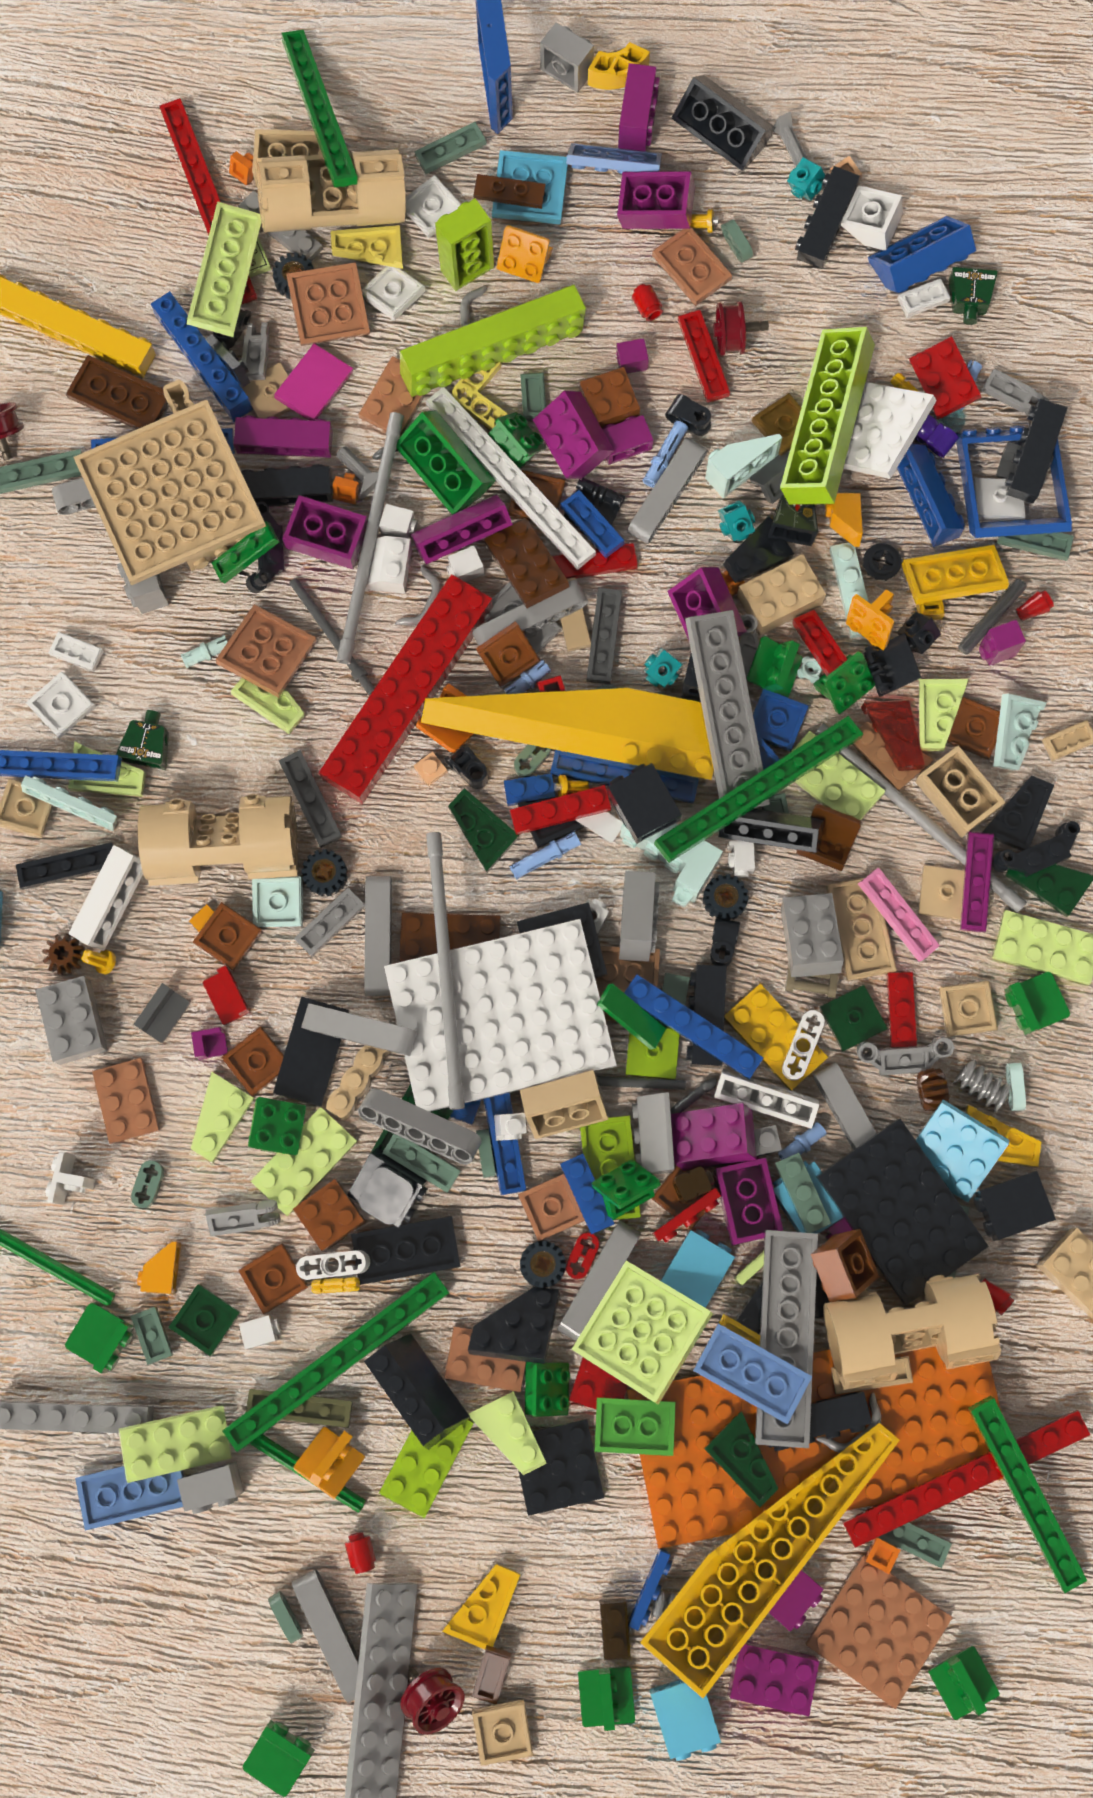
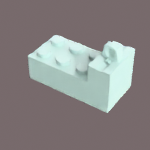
[620,823,723,908]

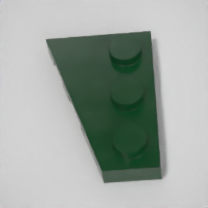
[448,788,519,873]
[1005,865,1093,917]
[704,1411,778,1507]

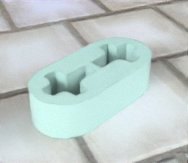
[1006,1063,1026,1111]

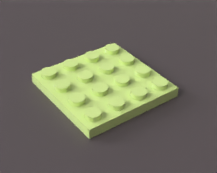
[572,1261,713,1405]

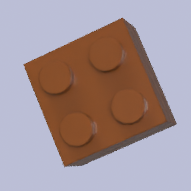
[579,367,640,428]
[293,1179,366,1252]
[811,1229,879,1302]

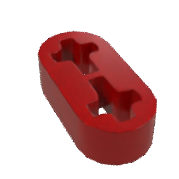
[566,1232,599,1279]

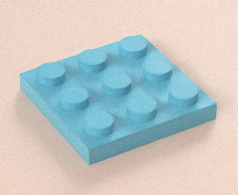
[492,150,568,225]
[916,1100,1010,1202]

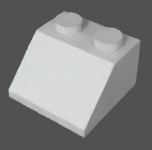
[841,185,903,251]
[366,536,412,594]

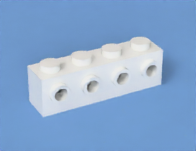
[69,845,143,951]

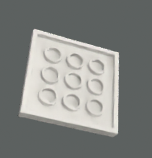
[843,382,937,479]

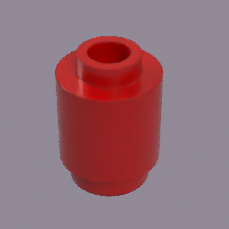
[632,284,663,321]
[344,1531,376,1574]

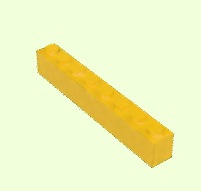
[0,274,156,378]

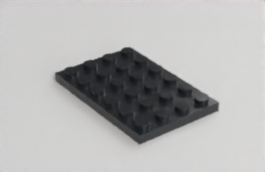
[816,1118,989,1306]

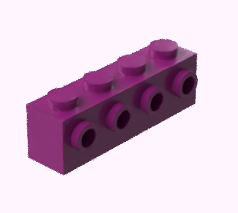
[233,415,333,458]
[411,495,513,564]

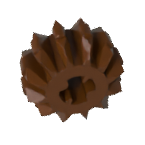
[42,933,85,976]
[916,1068,950,1112]

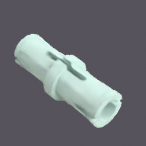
[180,635,228,668]

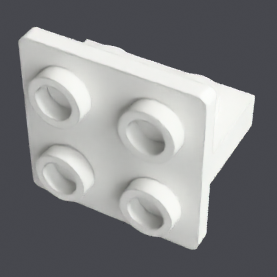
[46,1151,96,1205]

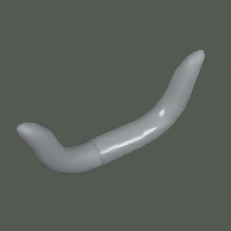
[460,286,487,327]
[395,565,441,626]
[817,1393,882,1452]

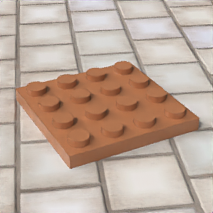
[805,1554,953,1709]

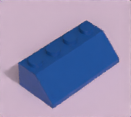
[868,216,976,293]
[897,444,965,548]

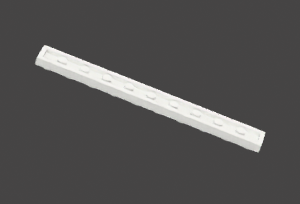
[426,387,596,570]

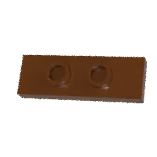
[473,174,546,209]

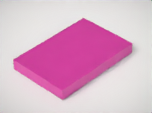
[274,344,353,421]

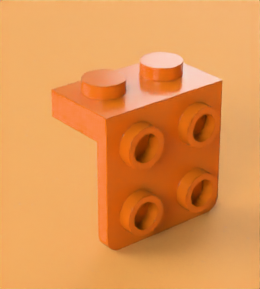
[416,683,474,753]

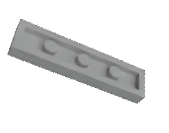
[238,190,323,262]

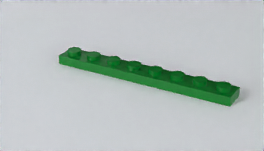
[968,1395,1087,1593]

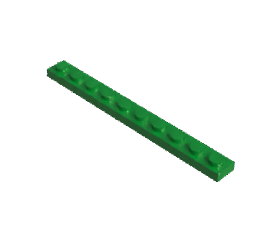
[281,30,358,188]
[654,716,863,863]
[222,1272,450,1453]

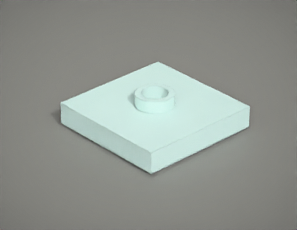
[252,877,303,927]

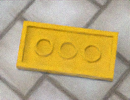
[902,545,1009,604]
[724,983,828,1091]

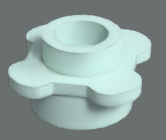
[797,656,823,683]

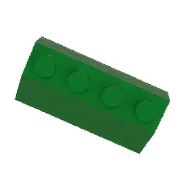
[396,410,496,515]

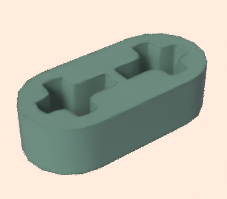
[721,219,753,263]
[514,744,551,777]
[476,1129,496,1178]
[131,1160,164,1208]
[268,1591,304,1644]

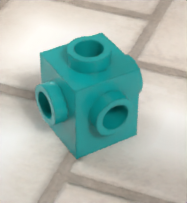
[787,157,825,201]
[717,500,755,541]
[643,648,683,687]

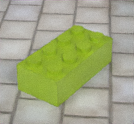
[435,198,494,291]

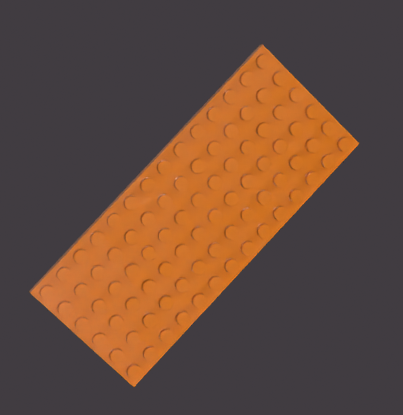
[627,1346,1004,1549]

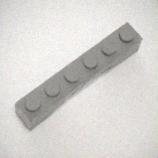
[0,1401,154,1433]

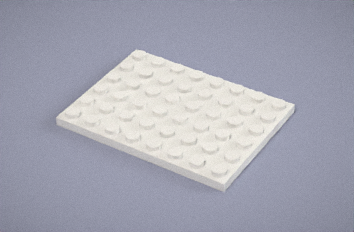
[384,919,617,1112]

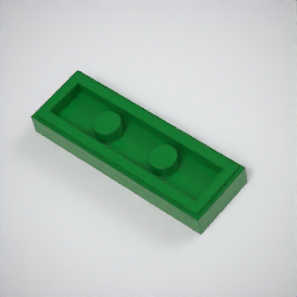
[212,521,280,583]
[597,983,666,1050]

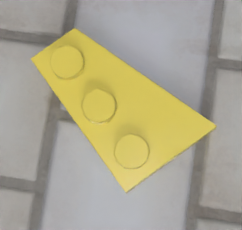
[331,225,403,269]

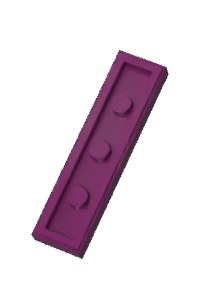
[960,832,994,933]

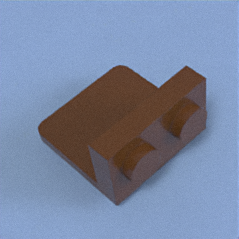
[796,804,862,871]

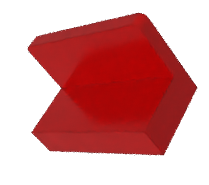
[203,965,250,1025]

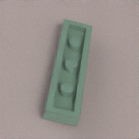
[0,449,82,494]

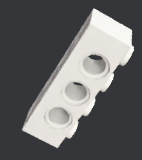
[714,1069,820,1129]

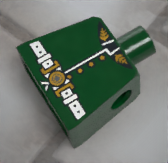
[948,267,997,325]
[116,710,169,771]

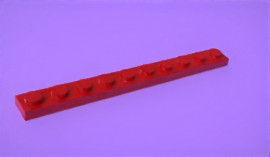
[159,98,257,305]
[842,1410,1090,1548]

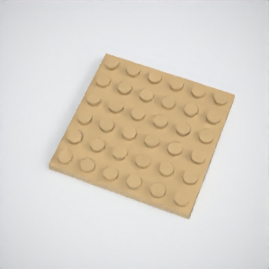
[74,399,266,585]

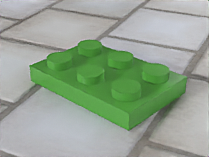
[594,1397,675,1456]

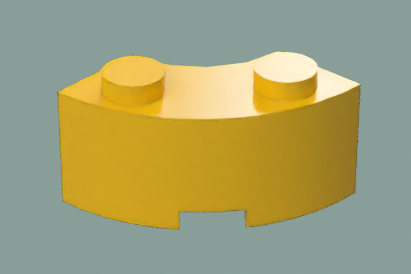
[588,42,650,90]

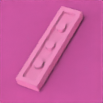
[858,867,940,962]

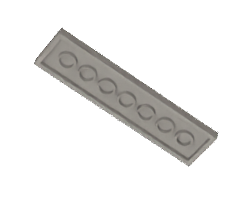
[685,610,770,808]
[755,1230,818,1448]
[345,1583,417,1798]

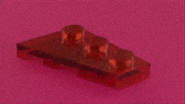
[861,701,925,771]

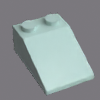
[705,434,782,499]

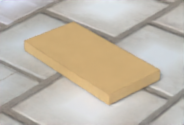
[826,878,897,982]

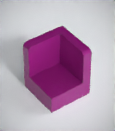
[616,339,649,374]
[191,1027,228,1060]

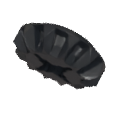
[863,543,902,581]

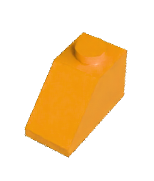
[825,493,863,547]
[137,1242,181,1294]

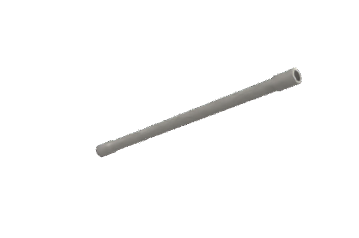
[336,412,404,665]
[814,723,1027,913]
[426,832,465,1110]

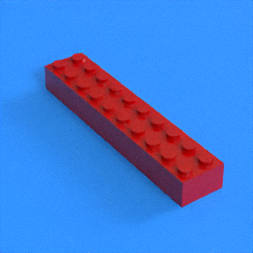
[319,574,493,805]

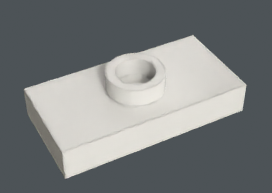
[897,278,950,318]
[48,631,104,672]

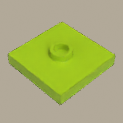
[625,1028,679,1079]

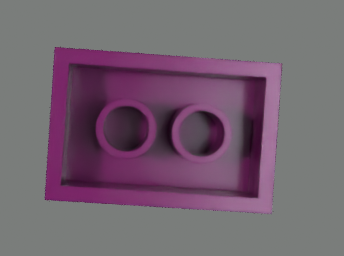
[618,63,660,151]
[617,171,695,229]
[533,390,615,479]
[283,495,368,570]
[667,567,747,640]
[671,1103,757,1171]
[714,1158,783,1246]
[727,1640,819,1717]

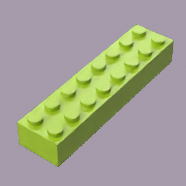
[400,285,586,397]
[780,327,875,505]

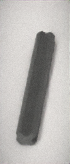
[958,579,1027,655]

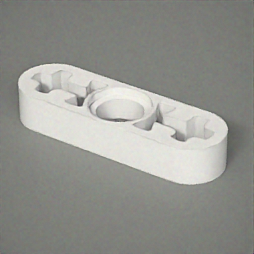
[782,1010,825,1080]
[296,1250,370,1280]

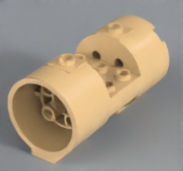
[256,149,406,233]
[138,794,299,886]
[823,1273,1001,1390]

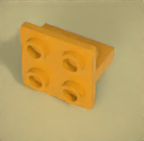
[496,225,553,283]
[846,589,894,650]
[293,1427,365,1499]

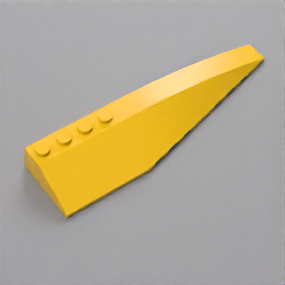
[421,688,714,780]
[640,1423,900,1698]

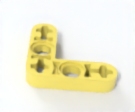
[452,362,508,430]

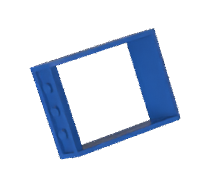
[475,0,513,134]
[956,426,1072,538]

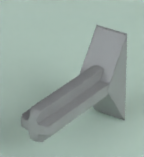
[774,111,808,167]
[336,446,378,500]

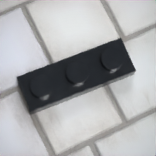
[206,335,251,387]

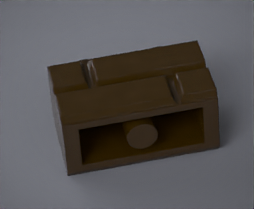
[672,1166,715,1203]
[599,1598,631,1660]

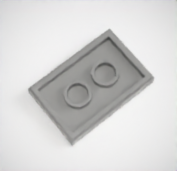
[485,582,562,654]

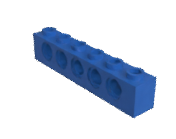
[151,291,253,423]

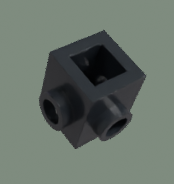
[897,612,941,654]

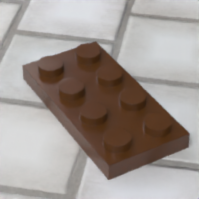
[66,355,168,430]
[484,518,570,608]
[399,913,501,962]

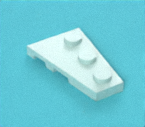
[993,694,1047,771]

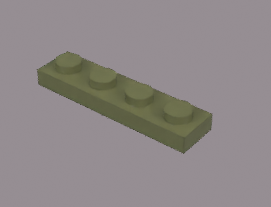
[246,1389,353,1428]

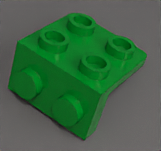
[1004,972,1070,1035]
[65,1303,134,1374]
[243,1720,315,1797]

